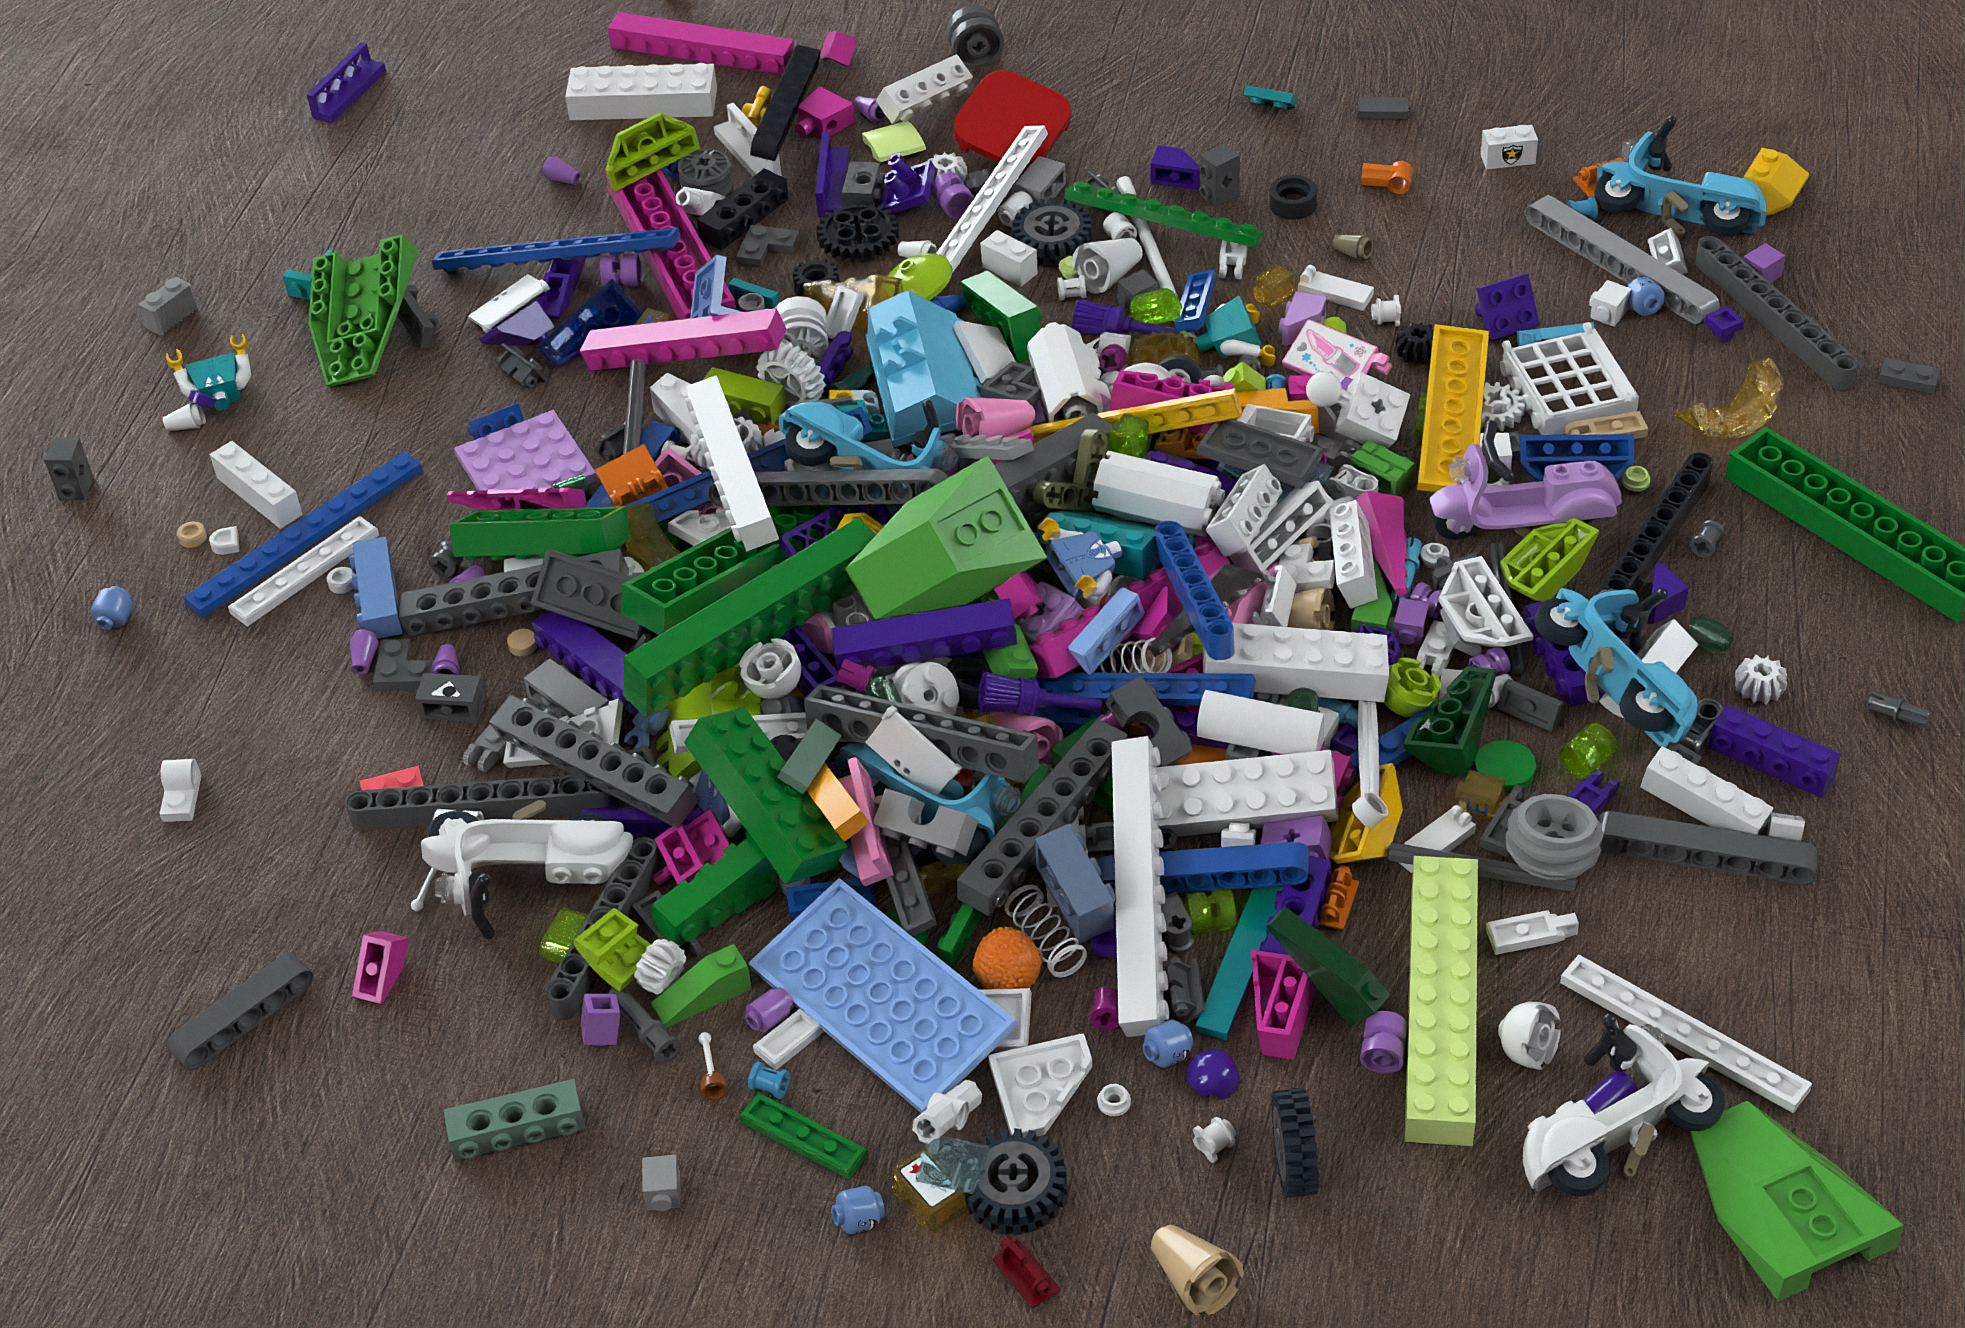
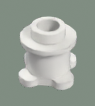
[1371,295,1401,327]
[1193,1117,1236,1163]

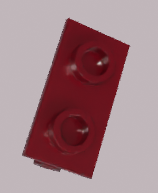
[992,1237,1061,1309]

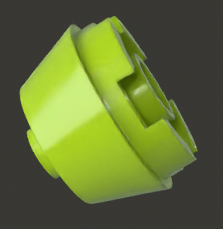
[1384,658,1441,718]

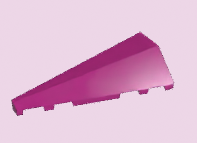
[447,488,586,510]
[1349,491,1408,598]

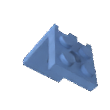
[690,255,741,318]

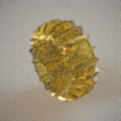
[1127,330,1199,377]

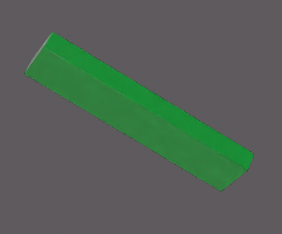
[740,1092,868,1180]

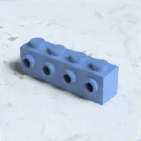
[349,536,403,639]

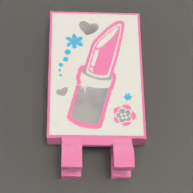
[1282,319,1392,383]

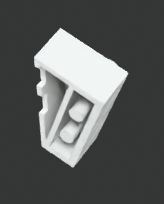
[650,373,730,445]

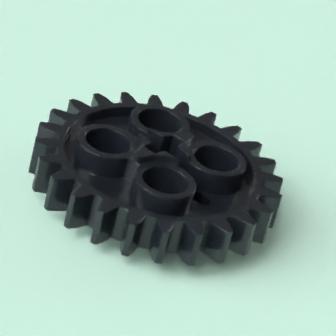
[816,201,899,262]

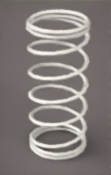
[1093,638,1172,673]
[1005,885,1087,978]

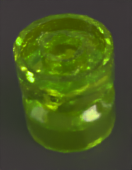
[1559,722,1617,779]
[1185,888,1237,935]

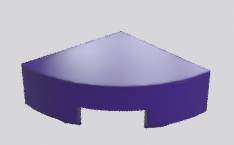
[1330,722,1358,756]

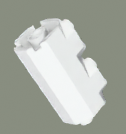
[1027,322,1111,422]
[1092,451,1225,537]

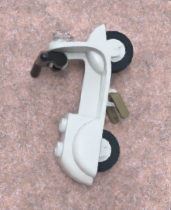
[421,800,633,939]
[1523,1013,1725,1197]

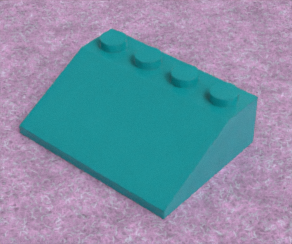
[1037,510,1160,580]

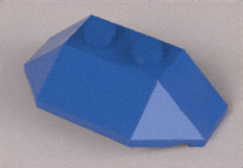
[1519,434,1634,482]

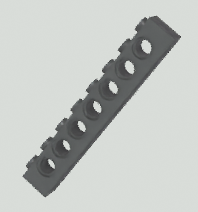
[399,549,629,637]
[804,684,1039,782]
[489,695,699,829]
[957,718,1128,916]

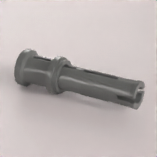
[608,988,681,1063]

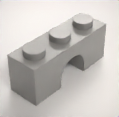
[873,788,979,858]

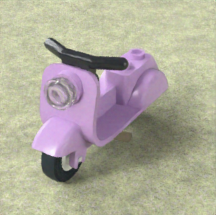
[1430,420,1622,540]

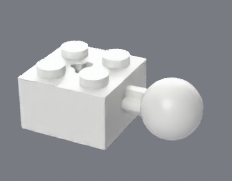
[1306,372,1411,449]

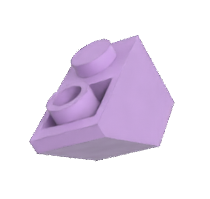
[1278,291,1327,346]

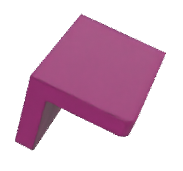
[820,30,857,66]

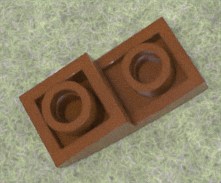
[1156,427,1210,459]

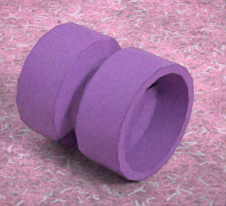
[931,172,974,219]
[600,254,641,288]
[1360,1011,1408,1074]

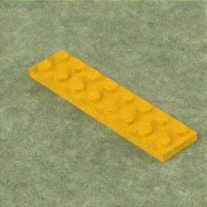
[1417,324,1489,492]

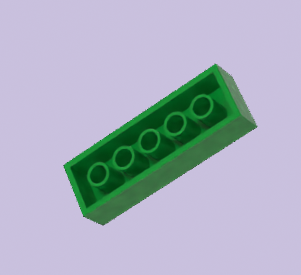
[449,506,631,561]
[684,707,848,884]

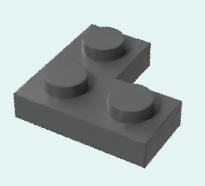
[736,225,800,267]
[980,361,1041,406]
[373,639,434,690]

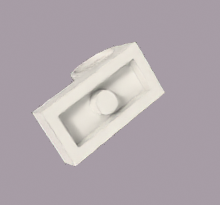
[160,759,202,822]

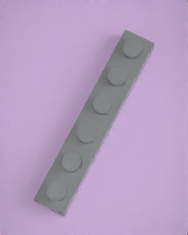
[940,433,1034,460]

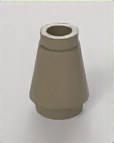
[1333,234,1373,260]

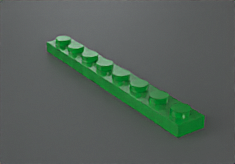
[1064,181,1264,248]
[937,763,1050,970]

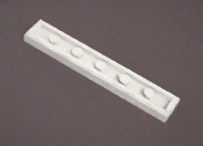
[228,516,379,627]

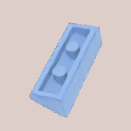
[1068,588,1145,675]

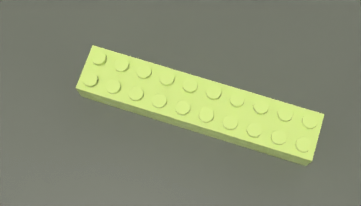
[1405,856,1478,1146]

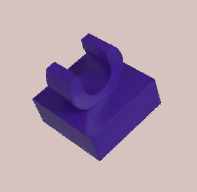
[1705,306,1744,343]

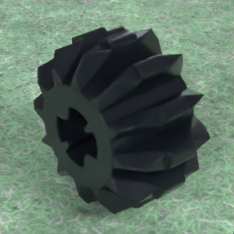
[1395,322,1434,365]

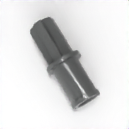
[1867,691,1931,727]

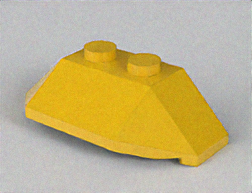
[1744,148,1809,216]
[1330,763,1403,864]

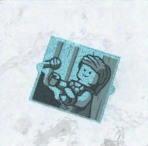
[916,1136,989,1194]

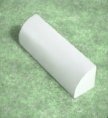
[1599,619,1698,718]
[1197,690,1324,754]

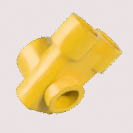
[742,86,772,128]

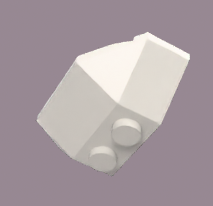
[1438,556,1533,647]

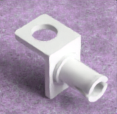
[676,187,726,216]

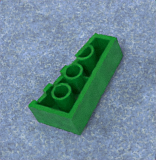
[961,271,1041,363]
[652,831,776,946]

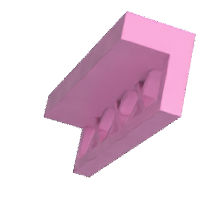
[838,757,893,886]

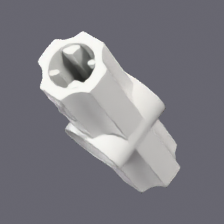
[912,1080,982,1144]

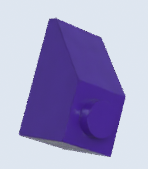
[1150,145,1200,190]

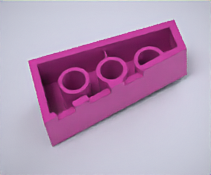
[1110,370,1234,434]

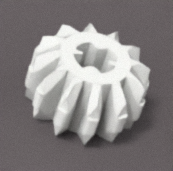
[928,152,967,183]
[1735,654,1787,705]
[634,939,686,995]

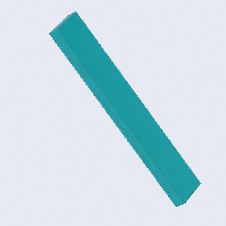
[1196,886,1283,1041]

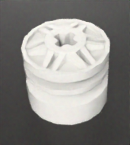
[775,296,828,364]

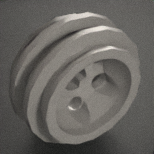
[1505,794,1603,880]

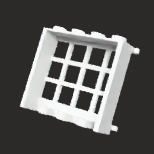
[1500,322,1639,435]

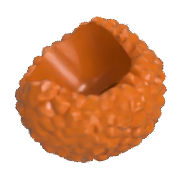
[972,926,1042,990]

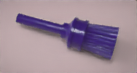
[1072,299,1180,339]
[978,672,1102,716]

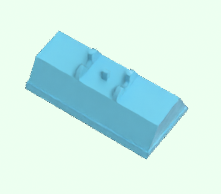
[865,290,984,447]

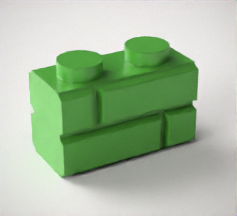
[1350,440,1415,496]

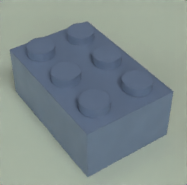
[1035,824,1116,944]

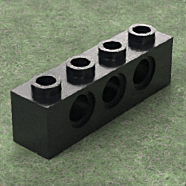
[697,168,789,250]

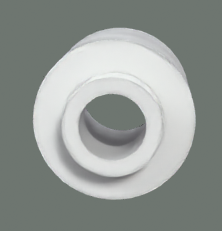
[998,191,1033,227]

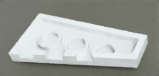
[503,699,623,768]

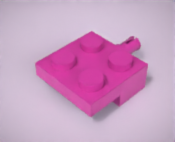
[652,809,731,886]

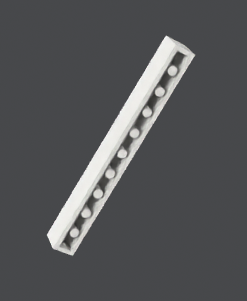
[684,375,779,552]
[1112,736,1169,1037]

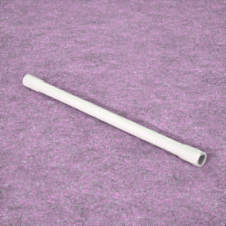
[1116,176,1196,347]

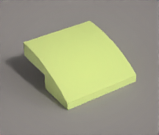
[862,120,926,162]

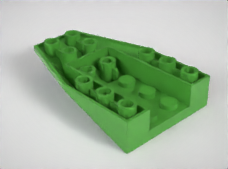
[308,234,419,387]
[845,455,1047,620]
[1690,1101,1904,1302]

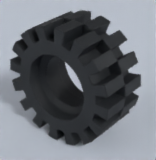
[792,257,840,303]

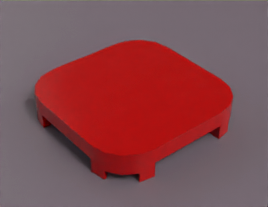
[954,70,1071,172]

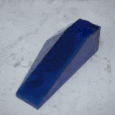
[536,279,647,367]

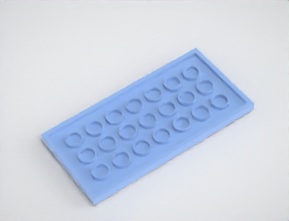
[748,878,1018,1113]

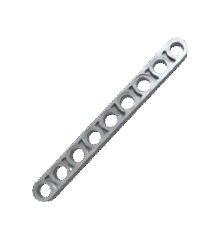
[1525,195,1720,324]

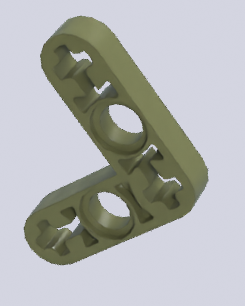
[1033,428,1107,511]

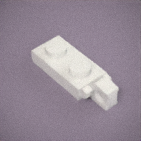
[1486,910,1579,955]

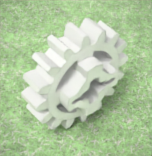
[1480,382,1525,431]

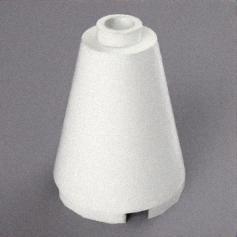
[1072,238,1142,294]

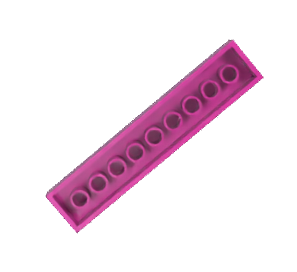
[605,168,736,320]

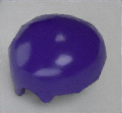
[1186,1049,1240,1100]

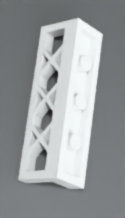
[714,103,782,177]

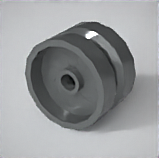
[946,5,1004,68]

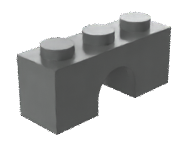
[1106,675,1193,767]

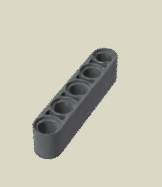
[166,953,314,1070]

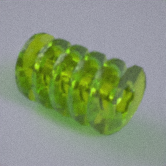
[1130,288,1182,324]

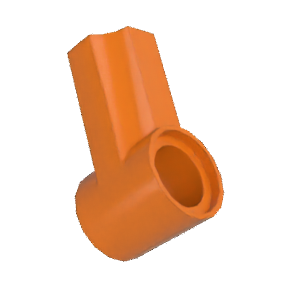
[1361,161,1413,194]

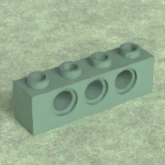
[443,1079,585,1161]

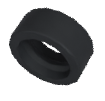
[1269,174,1318,220]
[946,656,992,709]

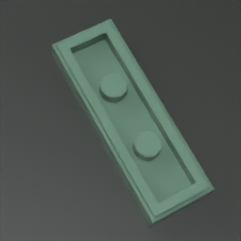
[777,719,842,794]

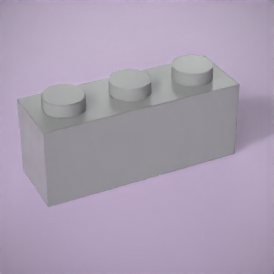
[523,659,610,718]

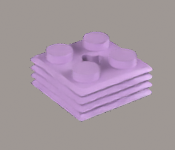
[1017,581,1084,644]

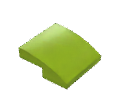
[573,908,652,992]

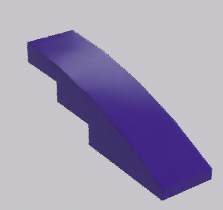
[537,255,586,319]

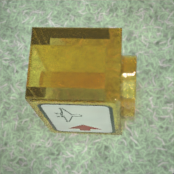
[891,1148,967,1233]

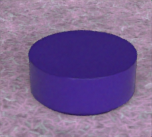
[188,389,217,409]

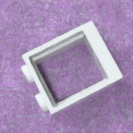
[1237,404,1315,443]

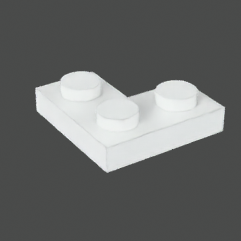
[1279,543,1336,592]

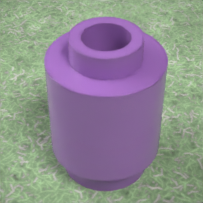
[745,987,794,1033]

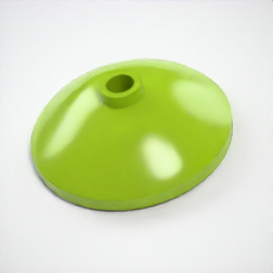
[880,253,953,302]

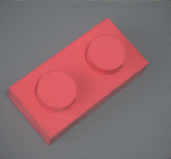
[360,766,424,790]

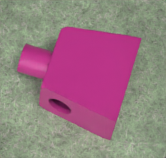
[795,86,855,138]

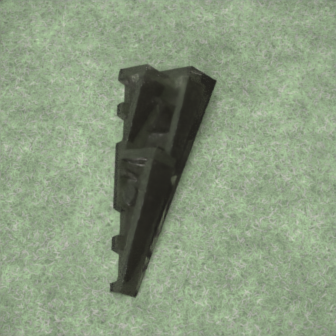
[1148,564,1266,658]

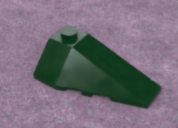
[1403,667,1496,776]
[1266,907,1390,1027]

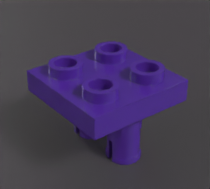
[881,153,935,214]
[1475,273,1540,340]

